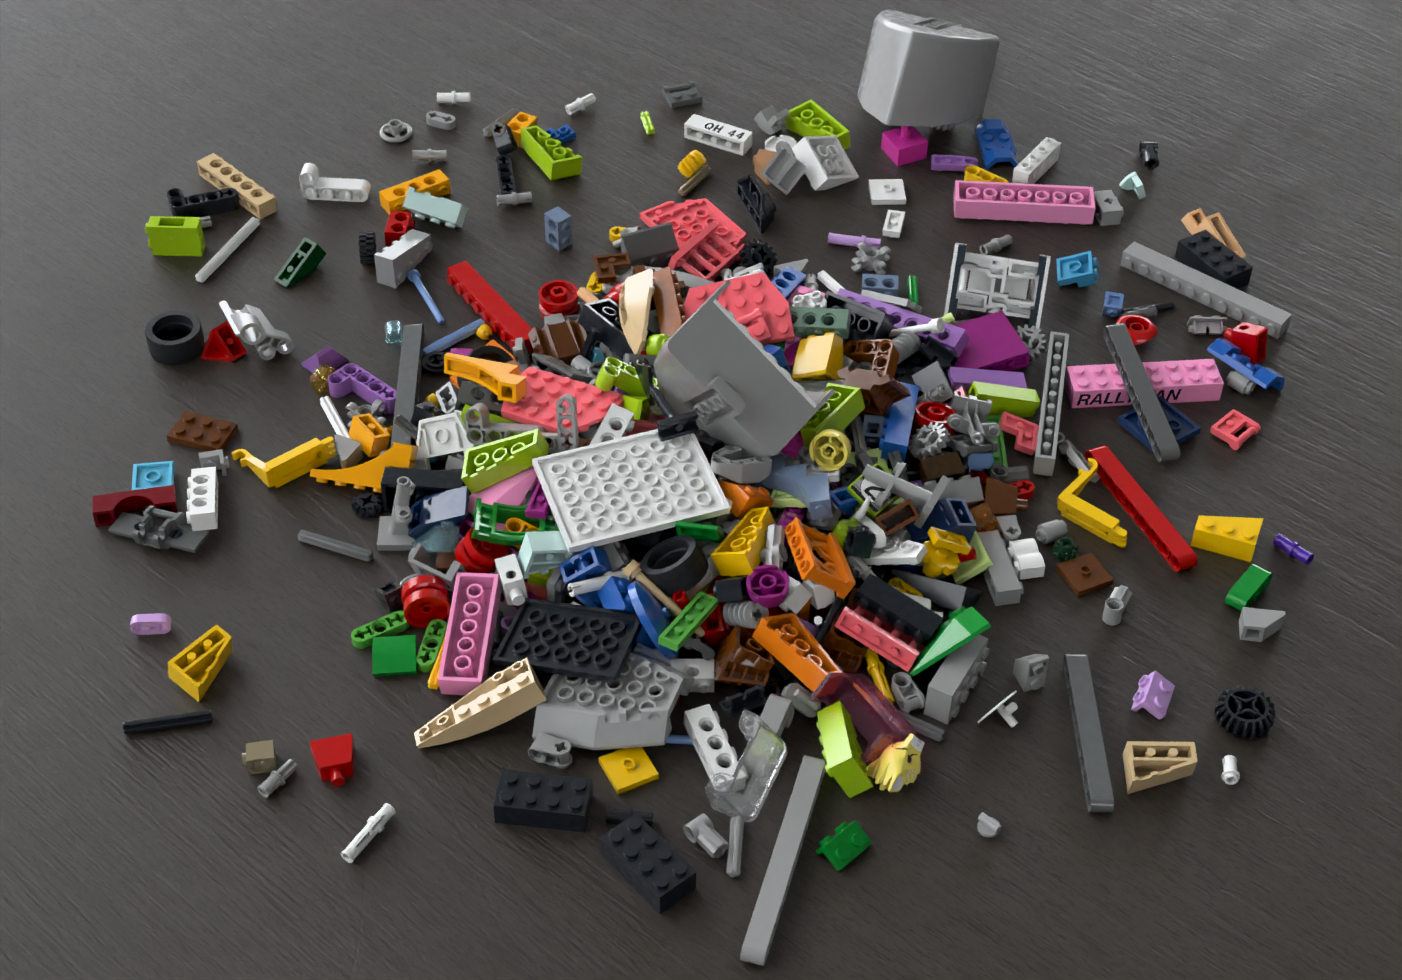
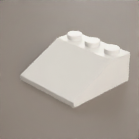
[792,135,859,191]

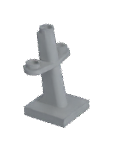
[761,140,808,195]
[947,392,1001,445]
[862,462,950,529]
[377,476,418,551]

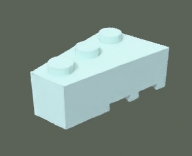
[403,186,468,229]
[517,531,586,579]

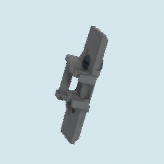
[108,505,209,553]

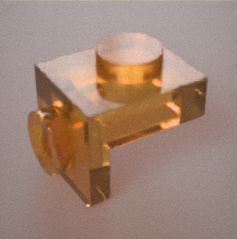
[970,502,999,532]

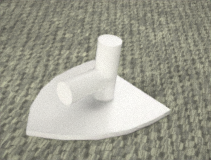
[977,690,1018,728]

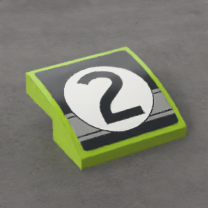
[846,462,900,518]

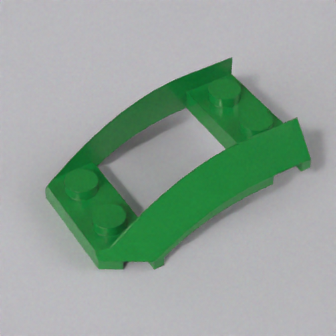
[471,498,560,546]

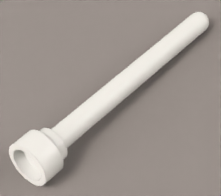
[889,318,945,338]

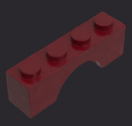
[92,485,178,527]

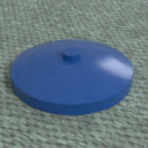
[627,580,680,660]

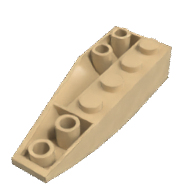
[619,269,655,354]
[414,658,547,749]

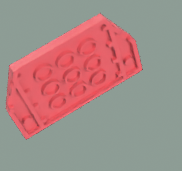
[640,198,747,272]
[682,272,795,345]
[501,366,624,438]

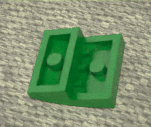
[675,521,725,543]
[372,635,417,677]

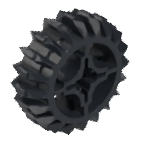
[1214,685,1276,740]

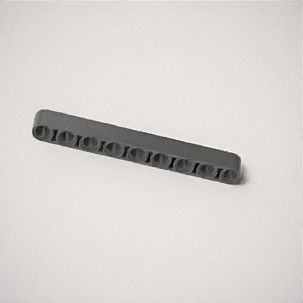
[1103,323,1180,462]
[1063,654,1114,813]

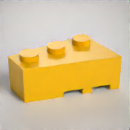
[167,624,232,702]

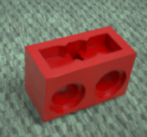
[384,211,415,246]

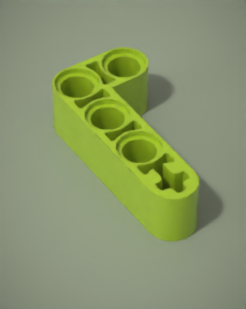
[595,356,661,409]

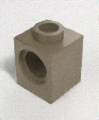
[242,740,277,775]

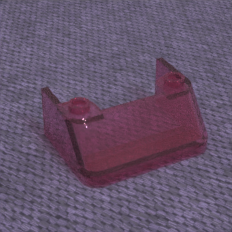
[809,673,916,762]

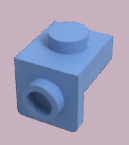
[1102,291,1124,317]

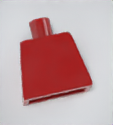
[1224,322,1268,365]
[309,733,355,787]

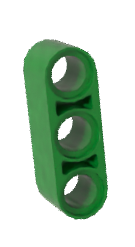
[1225,563,1273,611]

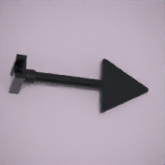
[634,364,699,442]

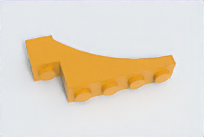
[444,353,526,403]
[310,442,418,493]

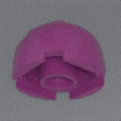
[746,565,790,608]

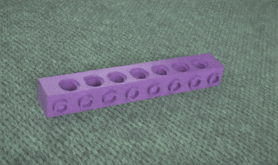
[837,288,969,357]

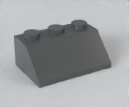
[621,222,679,267]
[532,353,592,384]

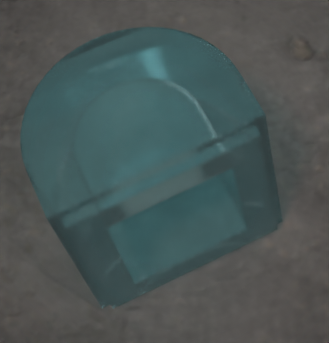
[384,320,403,343]

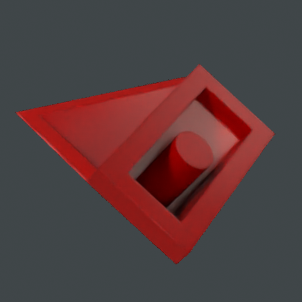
[200,321,248,362]

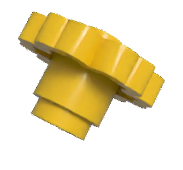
[921,540,960,578]

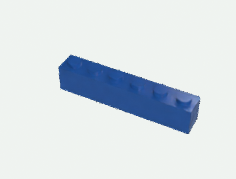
[878,382,919,462]

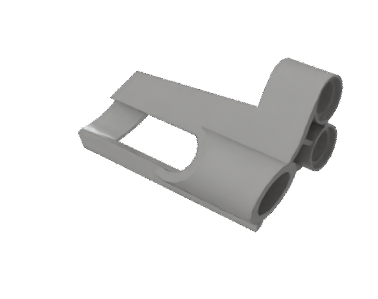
[219,300,294,360]

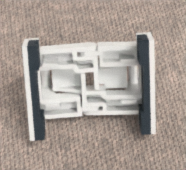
[944,243,1051,331]

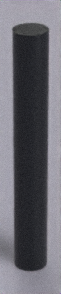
[1121,301,1174,313]

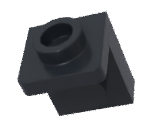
[374,580,403,613]

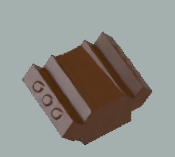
[528,318,597,366]
[837,367,911,416]
[820,607,870,673]
[713,625,774,687]

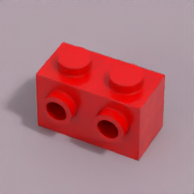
[702,593,733,645]

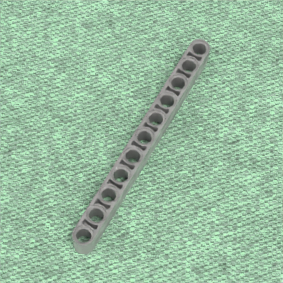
[740,755,827,966]

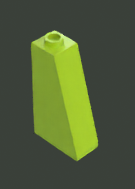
[967,381,1040,418]

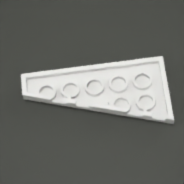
[843,537,927,566]

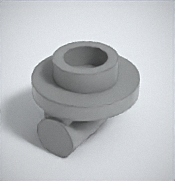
[977,812,1002,838]

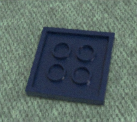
[1117,396,1201,453]

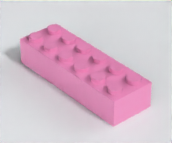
[438,572,502,695]

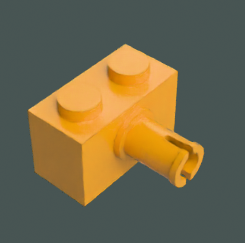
[348,413,393,457]

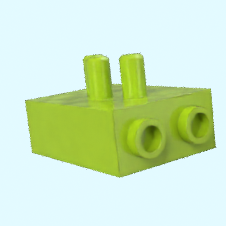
[145,216,205,256]

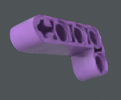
[328,363,397,414]

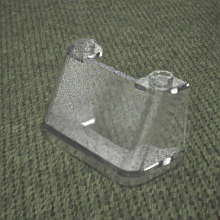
[705,709,787,822]

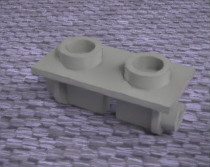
[1186,315,1227,335]

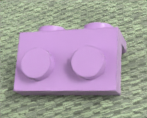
[1131,670,1175,720]

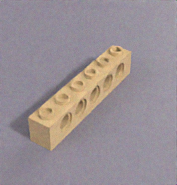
[197,153,277,220]

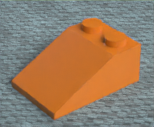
[716,478,775,518]

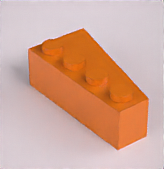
[752,613,843,695]

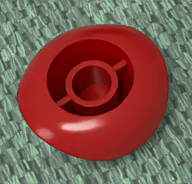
[1116,315,1158,345]

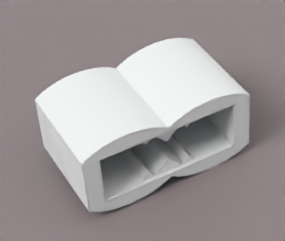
[1006,538,1045,580]

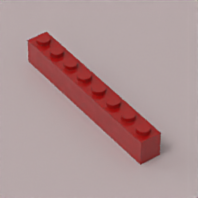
[446,261,534,354]

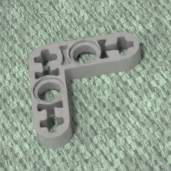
[541,394,579,453]

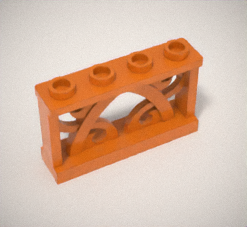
[785,517,856,599]

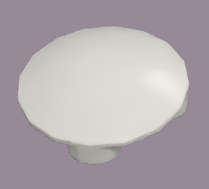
[792,290,827,308]

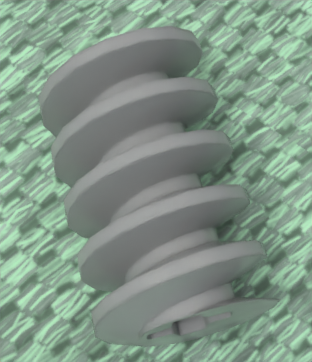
[891,331,921,365]
[723,600,769,629]

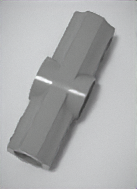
[760,524,788,571]

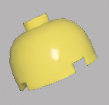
[809,429,851,471]

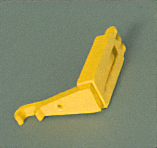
[232,437,337,488]
[1057,458,1127,548]

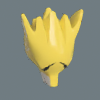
[865,733,925,792]

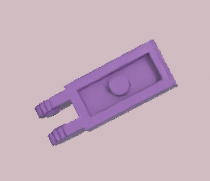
[931,154,978,172]

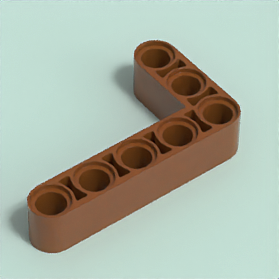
[843,339,899,418]

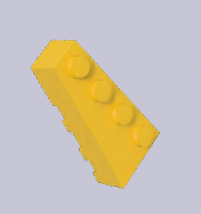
[711,507,776,577]

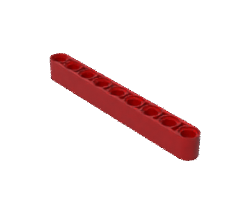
[1085,445,1197,572]

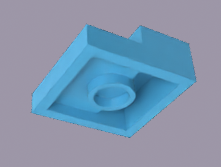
[1056,251,1099,288]

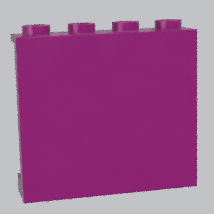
[953,310,1029,372]

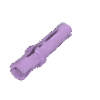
[828,232,881,250]

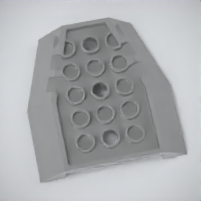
[532,650,695,750]

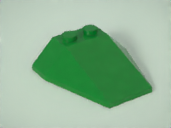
[905,606,992,676]

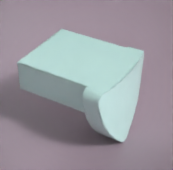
[1119,172,1146,199]

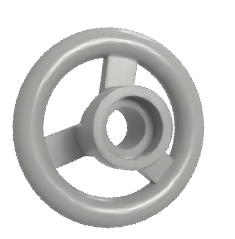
[379,119,413,143]

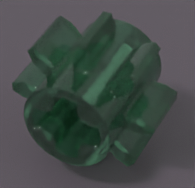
[1052,537,1079,562]

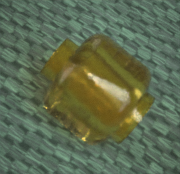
[309,364,335,392]

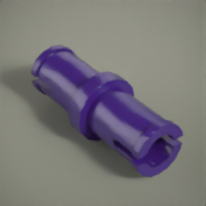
[1273,534,1314,565]

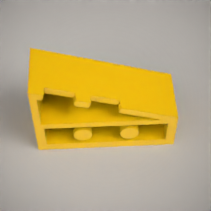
[1190,515,1263,562]

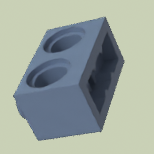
[544,206,572,251]
[861,274,899,297]

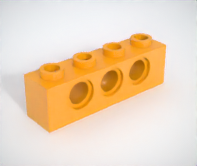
[379,169,451,215]

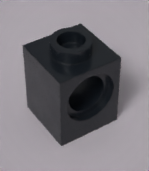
[843,525,876,559]

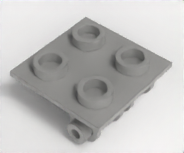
[912,361,954,405]

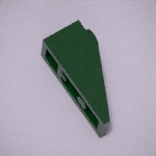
[274,237,327,288]

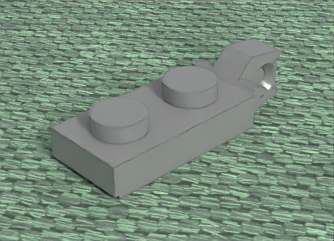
[1059,439,1100,483]

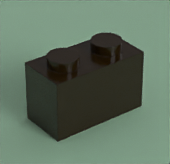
[916,451,966,486]

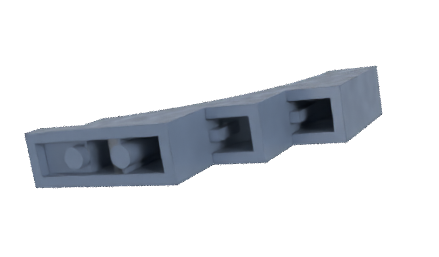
[727,454,833,520]

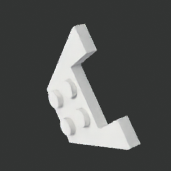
[415,412,476,470]

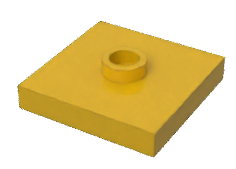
[599,747,659,795]

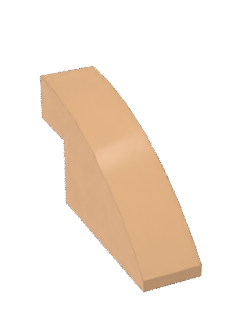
[1181,208,1246,258]

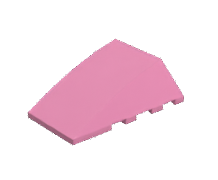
[468,466,539,531]

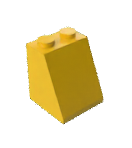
[791,332,843,382]

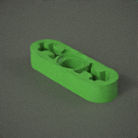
[351,611,410,649]
[416,619,447,672]

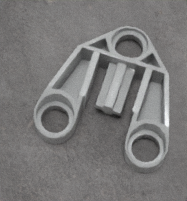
[711,445,773,484]

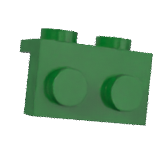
[815,820,872,871]

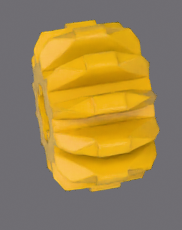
[678,150,706,178]

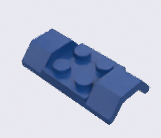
[975,119,1018,169]
[1207,338,1285,391]

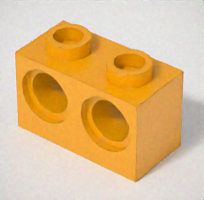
[507,112,538,147]

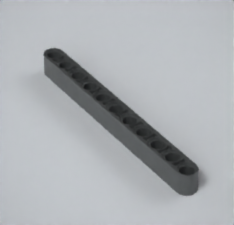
[391,323,425,447]

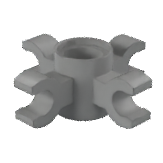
[851,242,891,275]
[346,399,386,428]

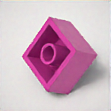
[881,126,928,166]

